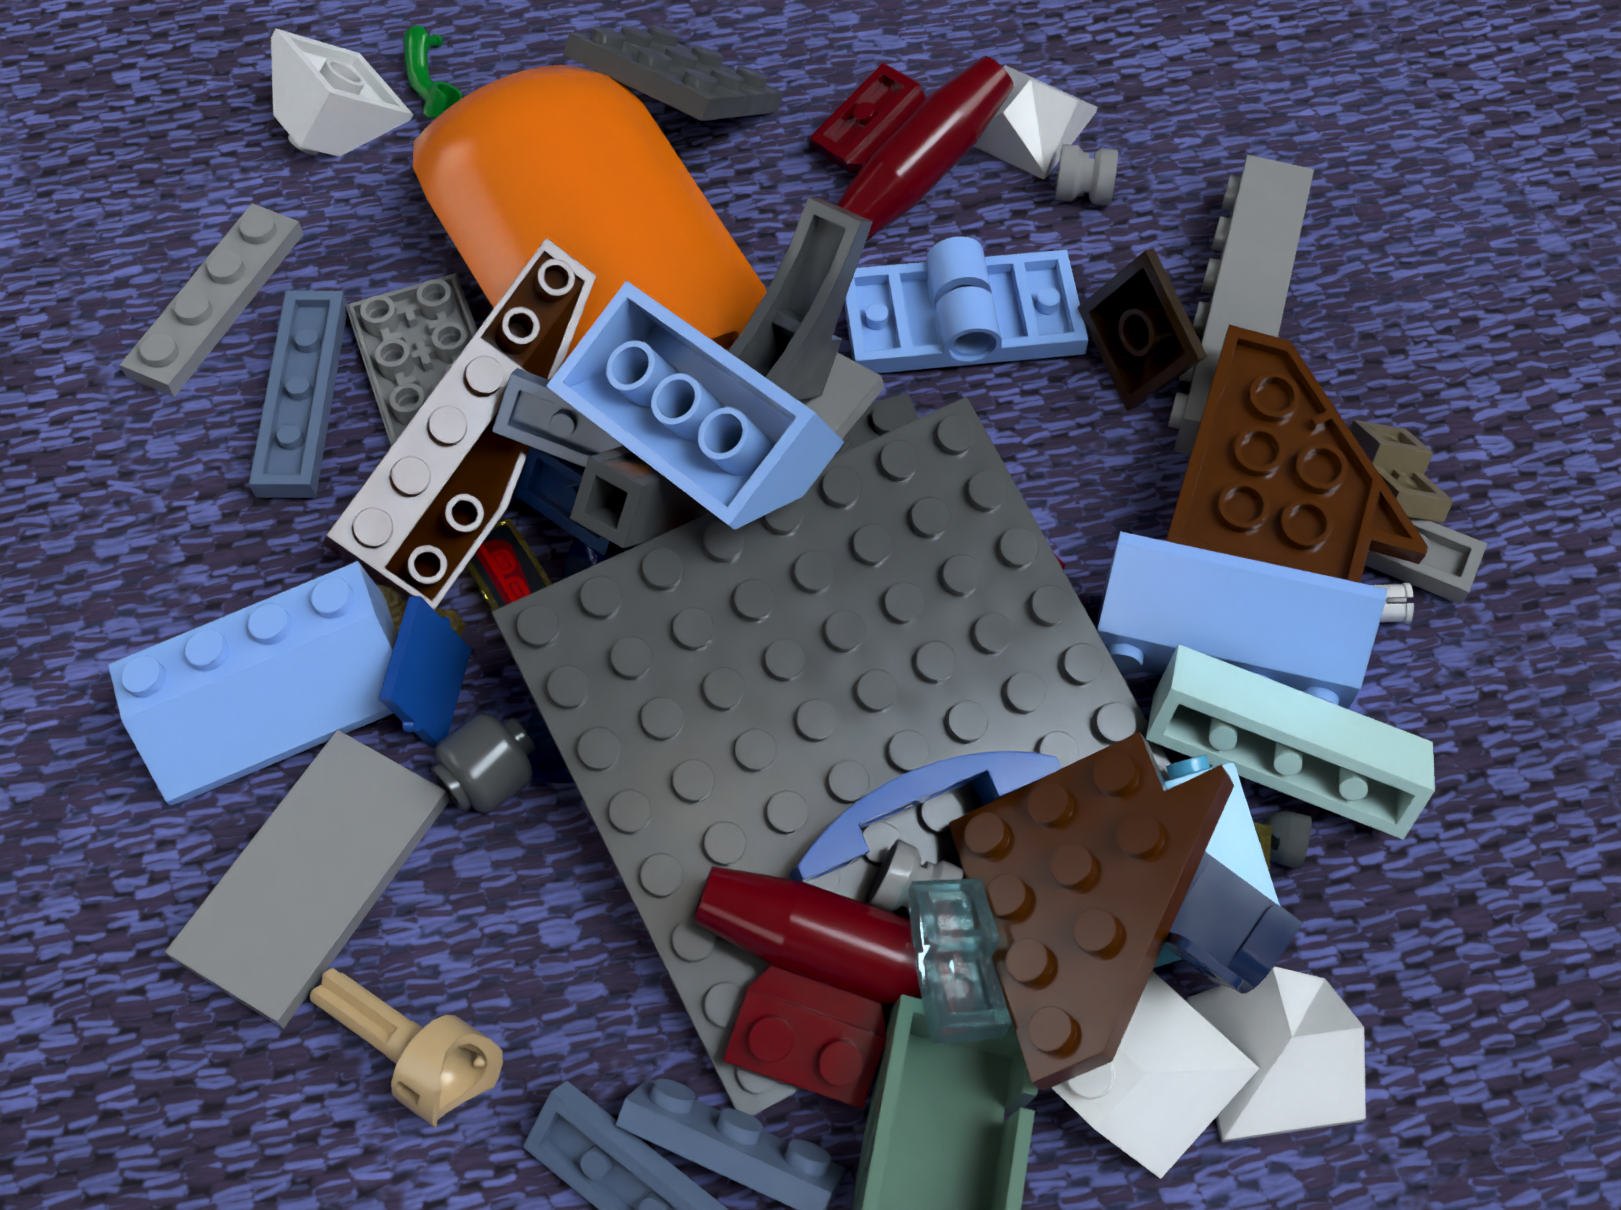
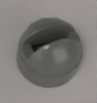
[1258,812,1312,870]

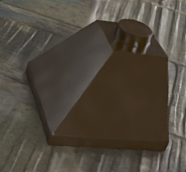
[1077,248,1207,411]

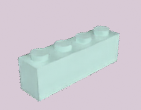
[1146,644,1435,840]

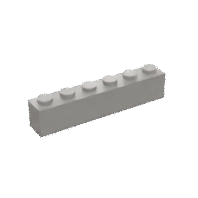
[1168,155,1314,455]

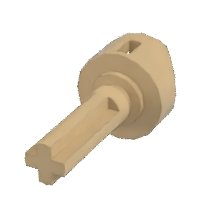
[310,968,503,1128]

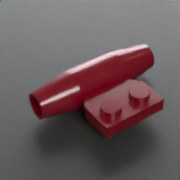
[809,56,1014,241]
[693,866,988,1109]

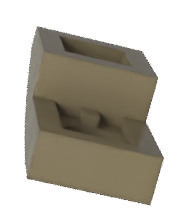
[1350,419,1454,523]

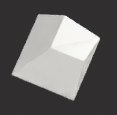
[974,65,1097,180]
[1186,966,1366,1142]

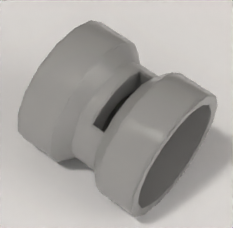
[1055,144,1118,206]
[868,839,963,923]

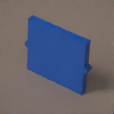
[378,596,472,748]

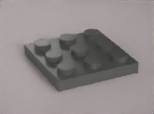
[563,25,784,121]

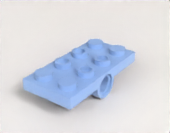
[844,236,1088,373]

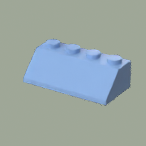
[546,280,844,530]
[1095,531,1387,709]
[108,561,397,805]

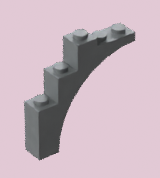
[570,197,873,548]

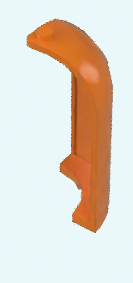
[413,65,767,363]

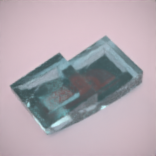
[908,878,1012,1044]

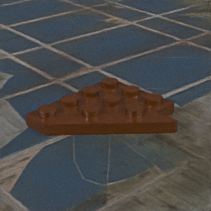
[1165,324,1428,583]
[949,732,1234,1091]

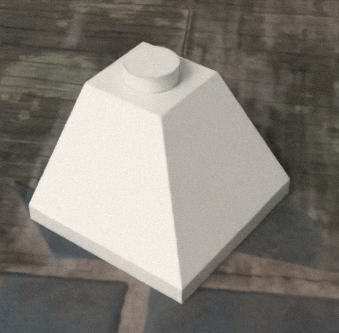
[271,29,413,157]
[1052,971,1260,1179]

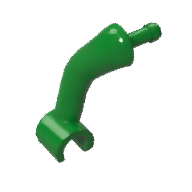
[403,25,462,118]

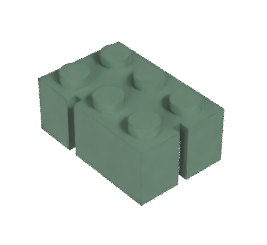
[850,994,1038,1210]

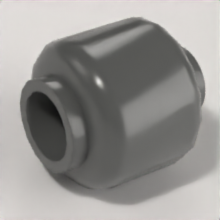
[431,713,536,813]

